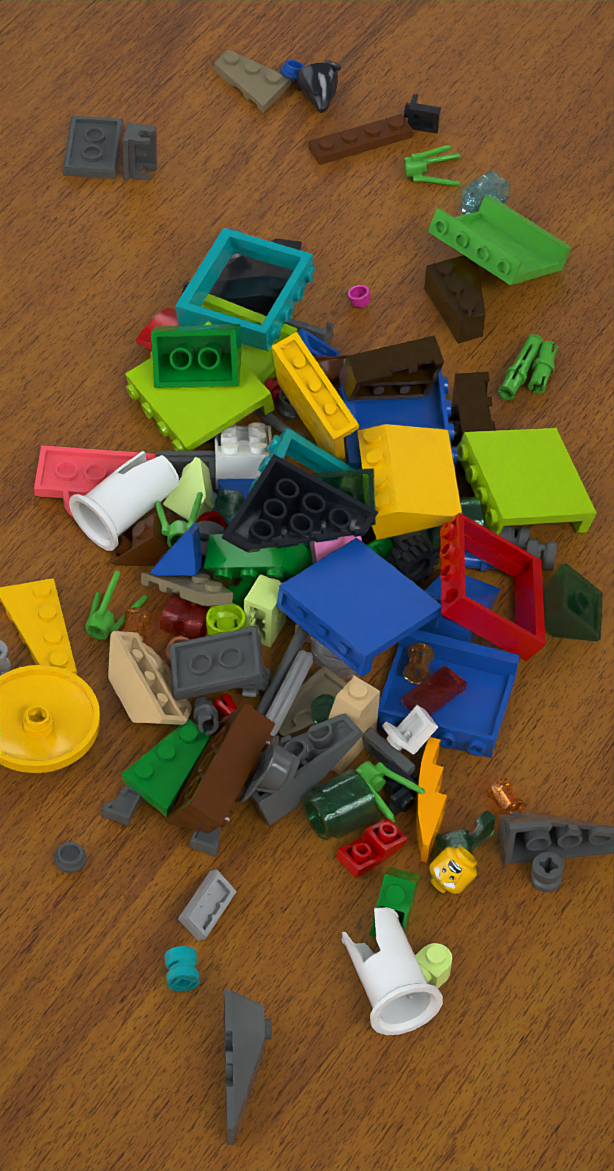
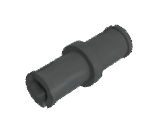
[193,696,219,735]

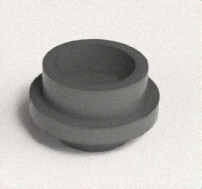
[54,842,87,873]

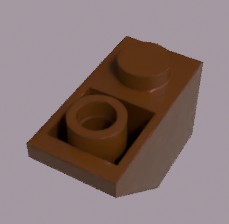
[112,514,170,566]

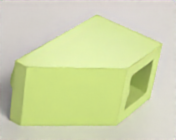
[163,457,215,523]

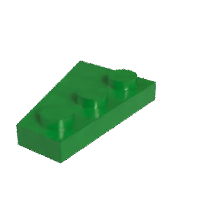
[122,718,211,817]

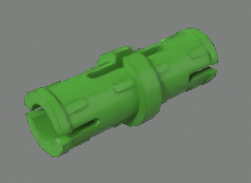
[528,341,558,394]

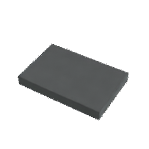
[63,116,123,179]
[169,625,265,701]

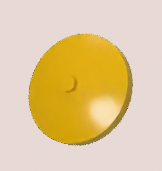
[0,665,100,773]

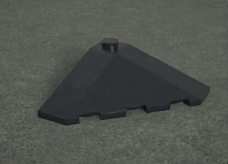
[181,239,302,316]
[222,454,378,553]

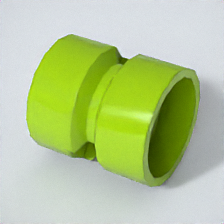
[206,603,246,636]

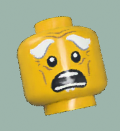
[429,846,477,894]

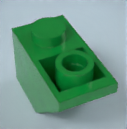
[369,867,421,938]

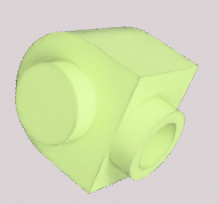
[415,943,452,988]

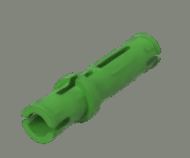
[498,334,544,401]

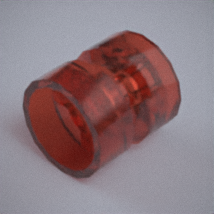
[160,594,211,640]

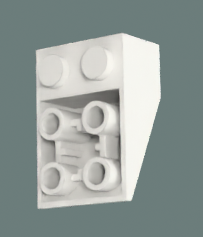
[214,422,272,489]

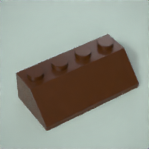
[165,703,275,833]

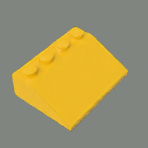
[357,424,462,540]

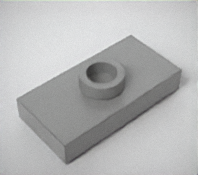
[178,870,237,941]

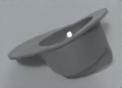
[239,735,300,803]

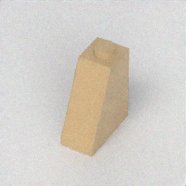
[328,676,380,775]

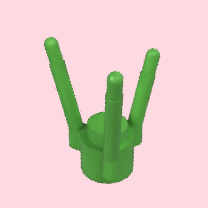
[404,145,461,186]
[155,492,203,548]
[85,570,148,640]
[352,761,425,823]

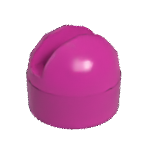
[348,285,371,308]

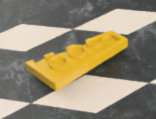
[0,578,77,675]

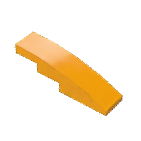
[416,737,447,863]

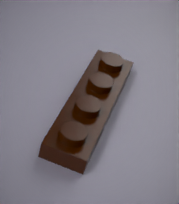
[309,114,413,165]

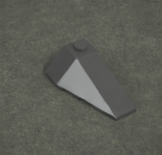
[243,713,363,825]
[498,812,614,865]
[224,990,272,1145]

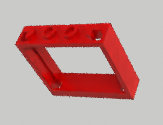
[440,512,546,661]

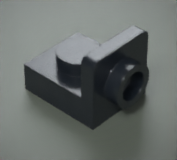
[404,94,441,134]
[383,760,418,817]

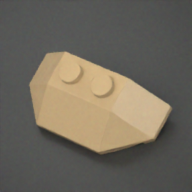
[108,631,192,725]

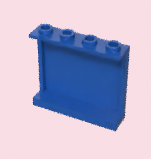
[339,368,457,474]
[276,538,441,677]
[377,630,520,758]

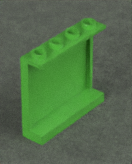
[428,195,572,285]

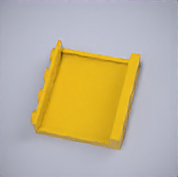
[272,332,359,463]

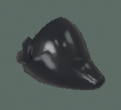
[297,60,341,113]

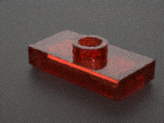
[402,665,467,716]

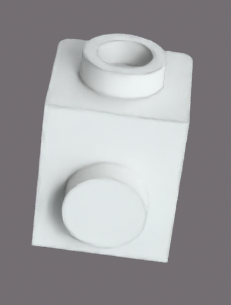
[382,705,438,754]

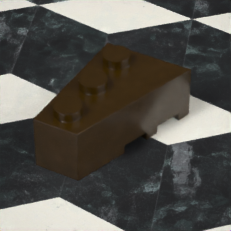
[424,255,486,343]
[339,335,444,401]
[448,372,496,475]

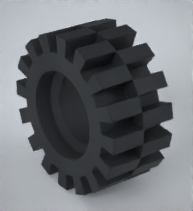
[386,534,440,586]

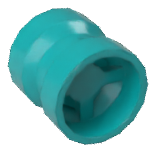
[164,946,200,992]

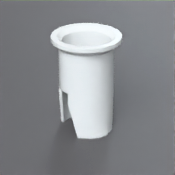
[69,451,179,551]
[341,907,443,1035]

